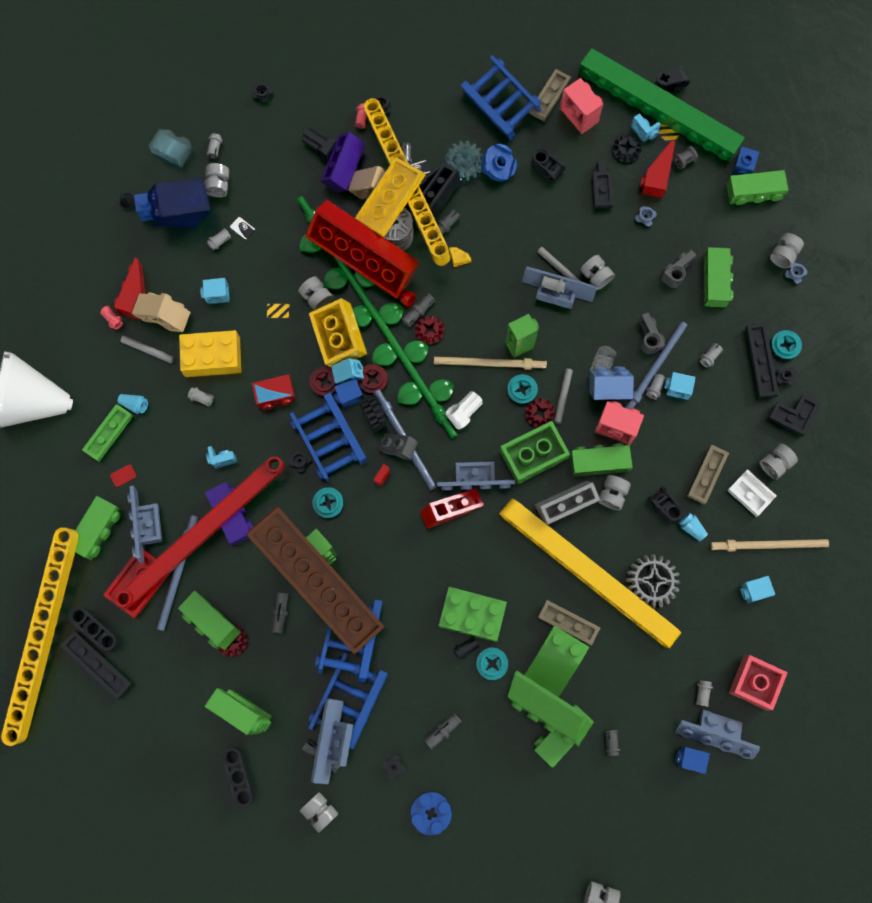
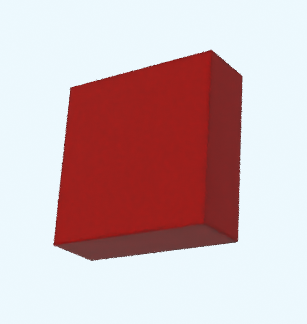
[373,464,390,487]

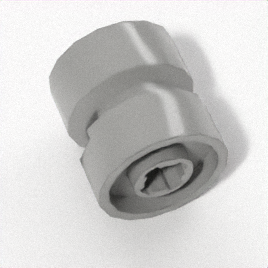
[204,163,229,197]
[770,233,804,268]
[580,255,615,290]
[298,276,333,311]
[760,444,798,480]
[598,475,631,510]
[300,792,339,833]
[584,881,620,903]

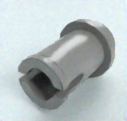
[206,133,222,158]
[207,228,231,250]
[541,276,566,294]
[700,343,723,367]
[646,374,666,399]
[188,387,214,407]
[696,680,713,707]

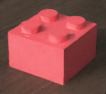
[560,78,603,134]
[594,401,644,445]
[729,655,788,710]

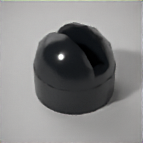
[119,193,135,209]

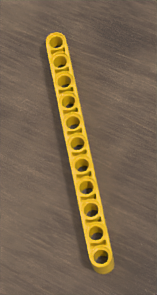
[364,98,450,266]
[499,498,681,649]
[1,528,79,746]

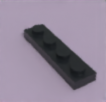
[745,323,779,399]
[61,631,133,699]

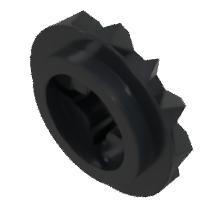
[612,134,641,162]

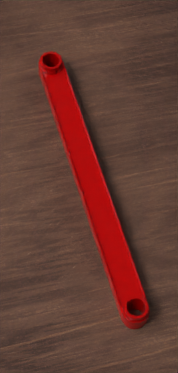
[115,457,284,609]

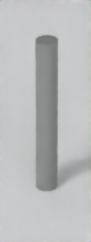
[537,247,581,282]
[121,335,174,363]
[554,369,573,424]

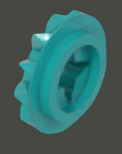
[771,330,802,360]
[507,374,538,404]
[312,488,343,518]
[476,648,508,680]

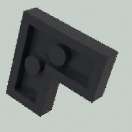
[768,394,820,437]

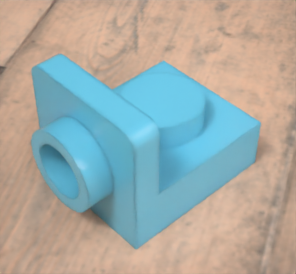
[631,114,661,142]
[206,446,238,469]

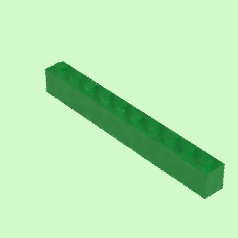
[578,48,745,162]

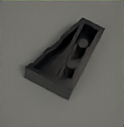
[404,162,461,219]

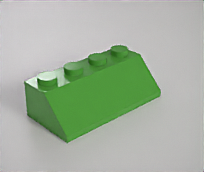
[508,671,592,746]

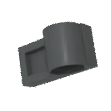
[661,250,697,288]
[639,312,665,354]
[378,434,418,461]

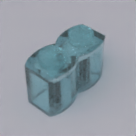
[149,129,193,167]

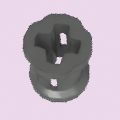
[673,146,698,169]

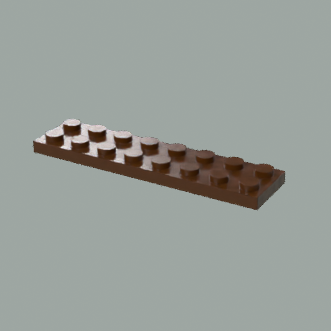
[246,506,385,654]

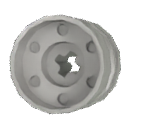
[383,208,414,251]

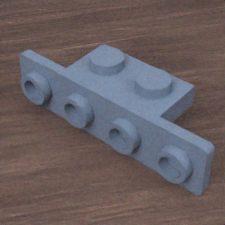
[522,267,597,309]
[437,462,515,490]
[127,485,162,564]
[311,699,353,784]
[675,709,760,759]

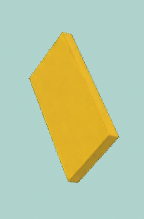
[355,157,426,237]

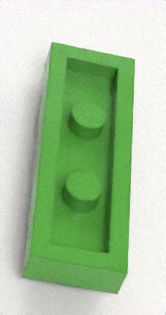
[82,404,133,462]

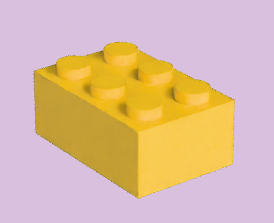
[309,298,367,367]
[179,330,241,377]

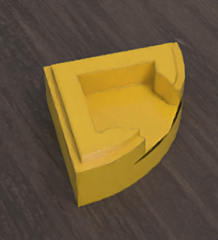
[449,247,471,267]

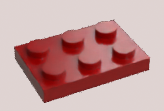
[103,550,171,619]

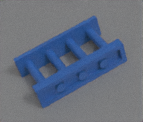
[461,55,542,140]
[289,393,367,483]
[315,599,383,683]
[308,653,388,749]

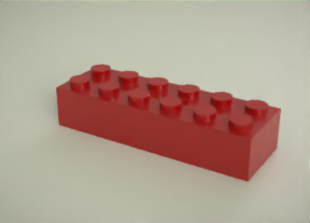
[305,200,420,298]

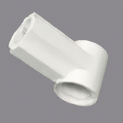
[446,391,483,429]

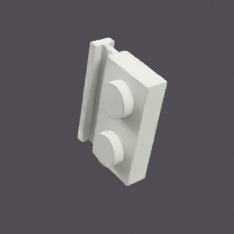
[727,469,776,517]

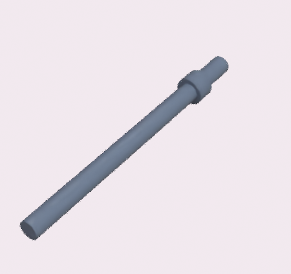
[625,322,687,409]
[373,390,437,491]
[157,515,198,631]

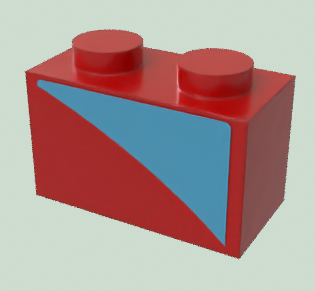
[252,374,296,410]

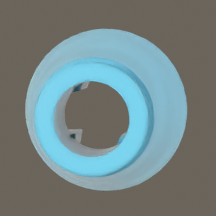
[117,394,148,414]
[679,512,708,541]

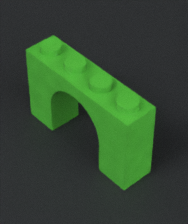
[205,688,272,735]

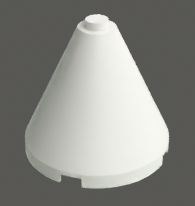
[0,351,73,428]

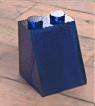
[147,178,210,228]

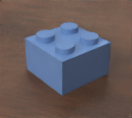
[589,366,634,400]

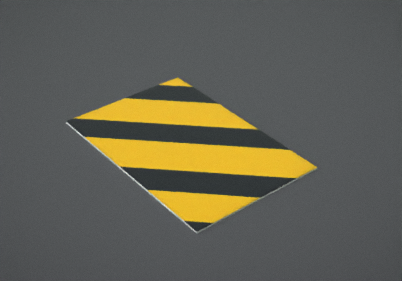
[658,124,679,143]
[267,304,290,318]

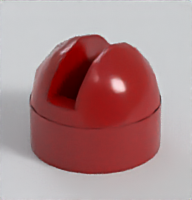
[400,291,416,307]

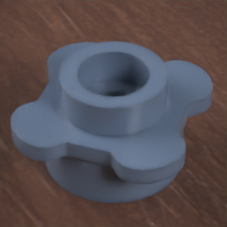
[635,206,657,227]
[785,262,807,284]

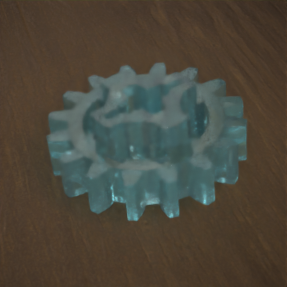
[445,141,483,180]

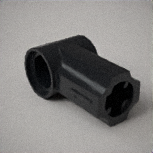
[301,128,336,161]

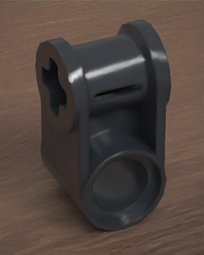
[654,66,690,93]
[531,148,566,183]
[647,486,683,525]

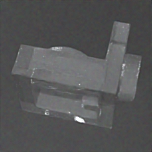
[590,346,617,370]

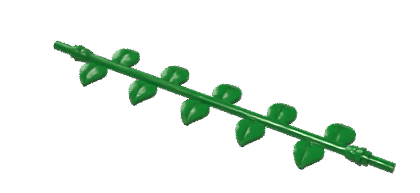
[297,196,458,439]

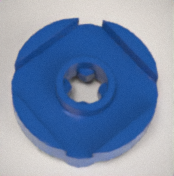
[482,144,517,182]
[411,792,452,835]

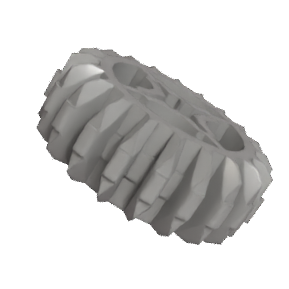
[626,555,680,608]

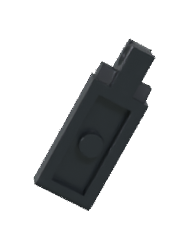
[592,159,613,209]

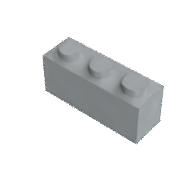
[535,481,600,524]

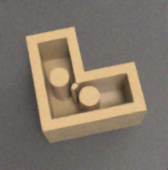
[348,166,385,200]
[132,292,190,332]

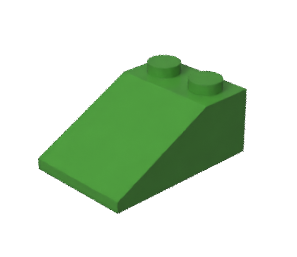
[524,626,589,697]

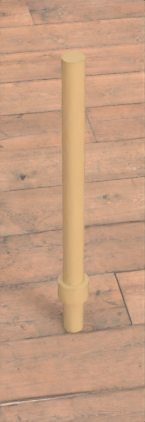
[434,357,547,370]
[710,539,829,552]

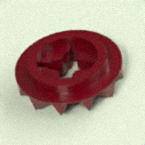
[415,315,445,345]
[358,364,388,394]
[309,366,339,396]
[525,398,556,428]
[217,625,248,657]

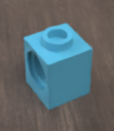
[200,278,230,304]
[331,358,364,384]
[664,372,696,400]
[741,576,775,603]

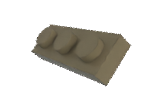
[529,69,571,122]
[687,445,729,505]
[538,600,600,646]

